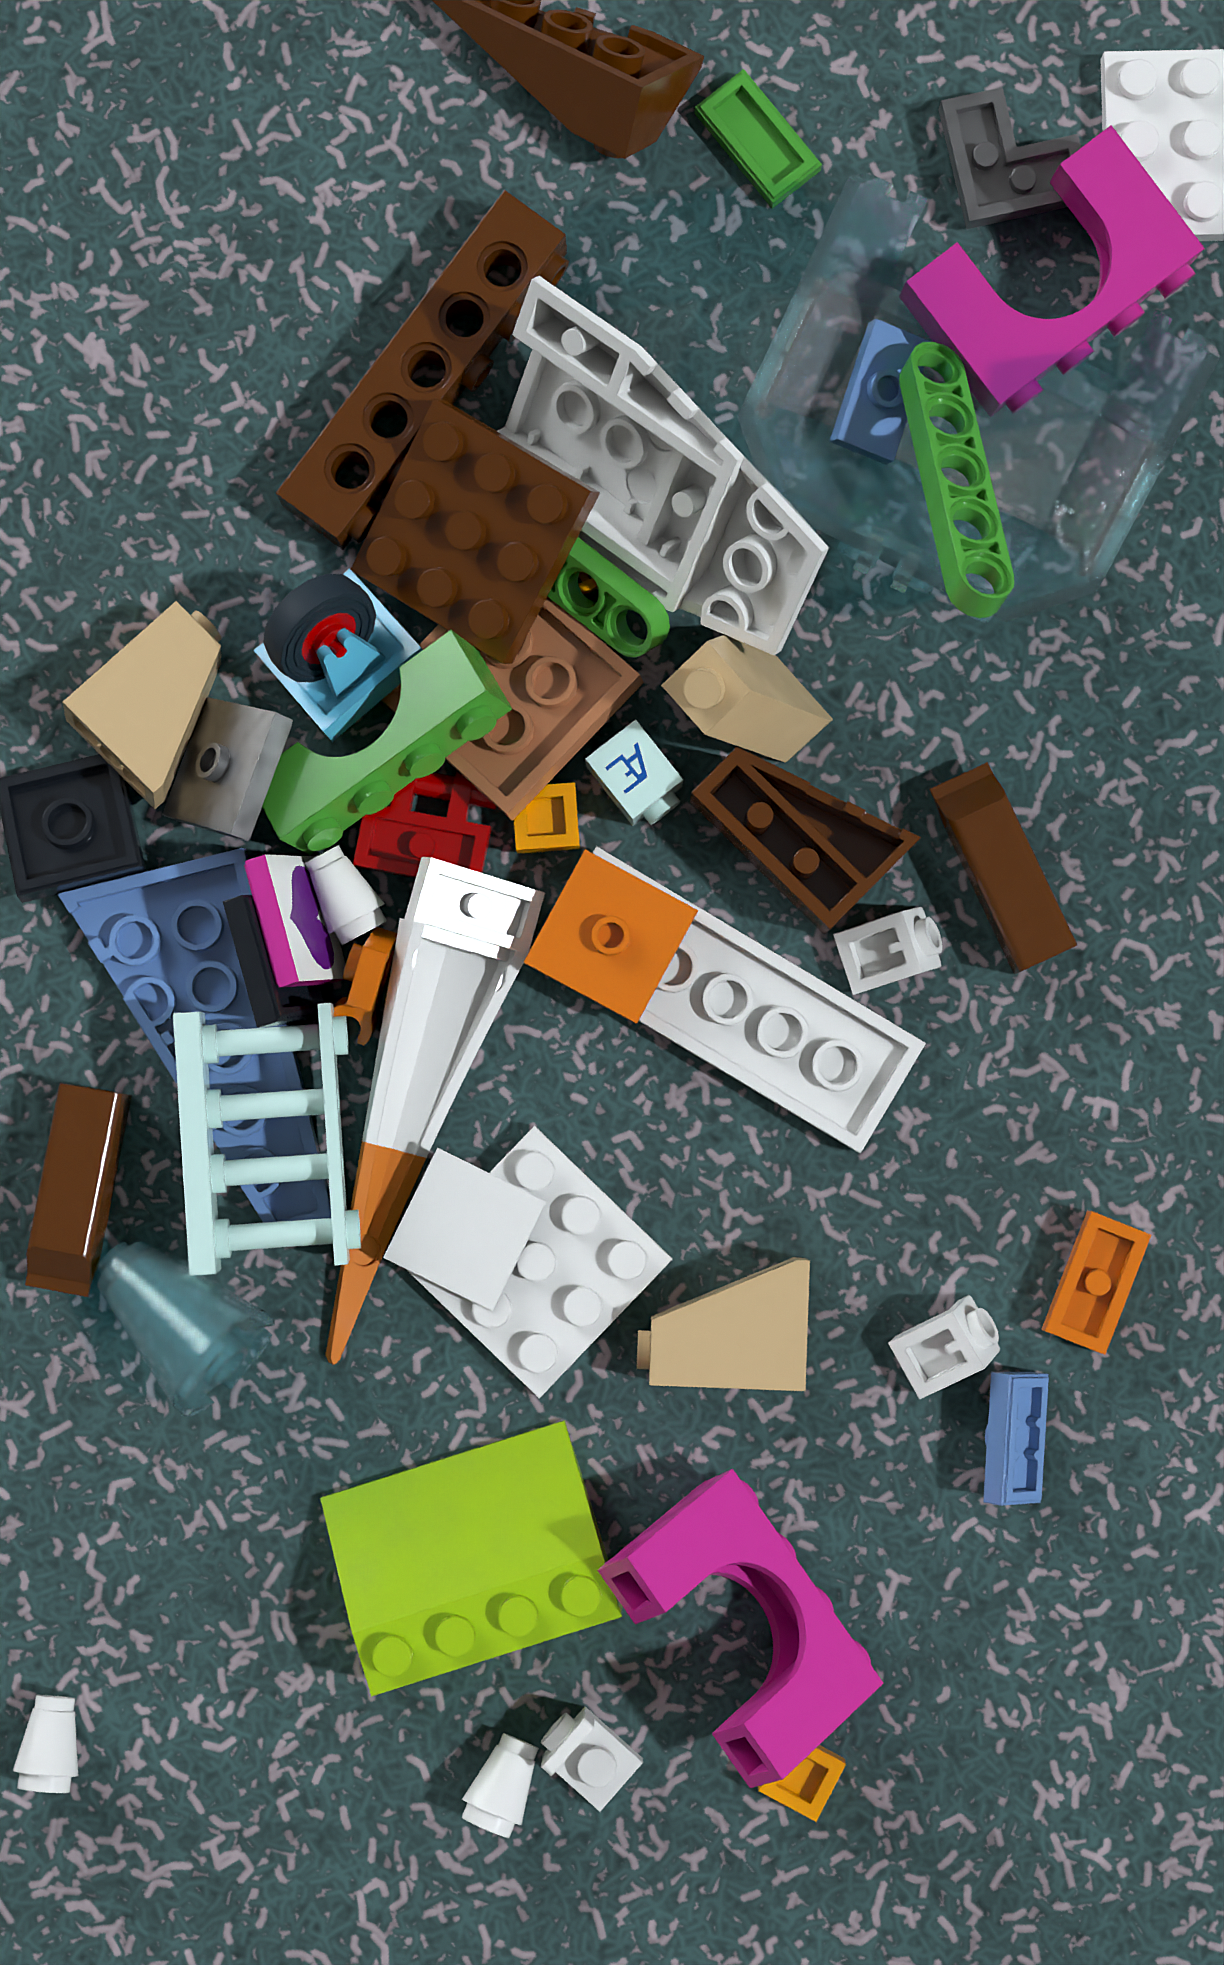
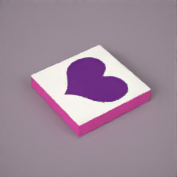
[244,854,346,988]

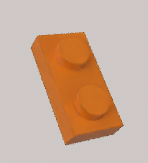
[1042,1210,1151,1355]

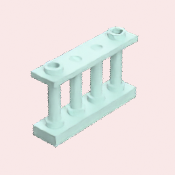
[173,1003,361,1276]

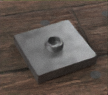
[162,697,293,841]

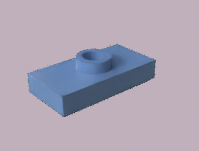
[829,319,931,465]
[983,1372,1049,1506]

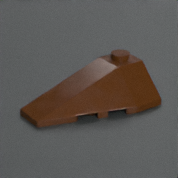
[432,0,704,159]

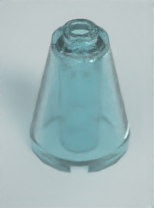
[97,1241,275,1416]

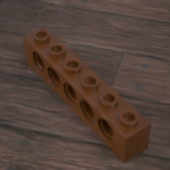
[276,190,569,550]

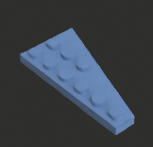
[58,848,331,1223]

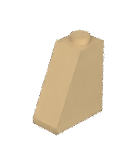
[63,601,221,809]
[661,635,833,763]
[637,1257,810,1391]

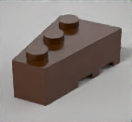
[689,747,921,935]

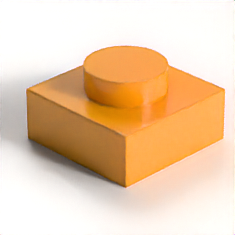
[514,783,580,853]
[758,1745,846,1822]

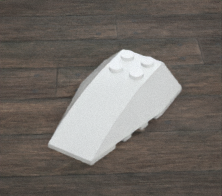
[497,276,829,655]

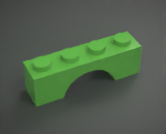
[262,630,512,855]

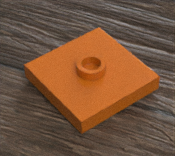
[524,849,698,1024]

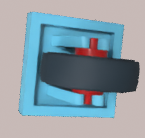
[254,568,423,742]

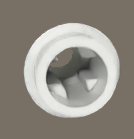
[305,845,387,945]
[13,1695,78,1793]
[462,1733,539,1838]

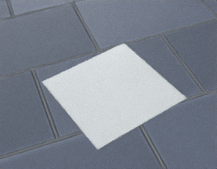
[383,1148,547,1312]

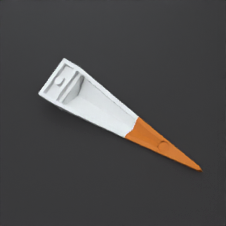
[326,857,545,1365]

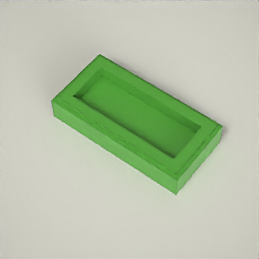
[694,69,822,209]

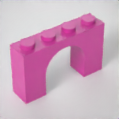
[899,125,1205,417]
[597,1469,884,1788]

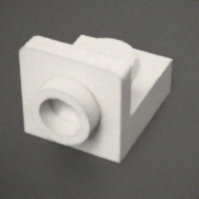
[833,907,942,995]
[888,1295,1000,1399]
[541,1707,643,1812]

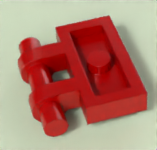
[353,771,496,878]

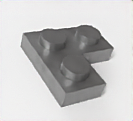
[939,87,1081,229]

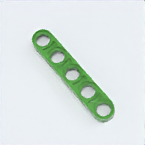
[899,342,1014,618]
[548,537,670,657]

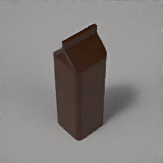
[929,762,1077,974]
[25,1083,132,1297]

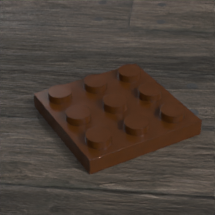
[350,398,600,664]

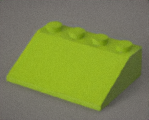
[320,1420,622,1697]

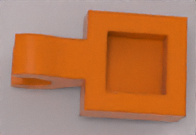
[333,927,397,1045]

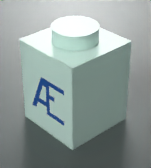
[585,719,683,826]

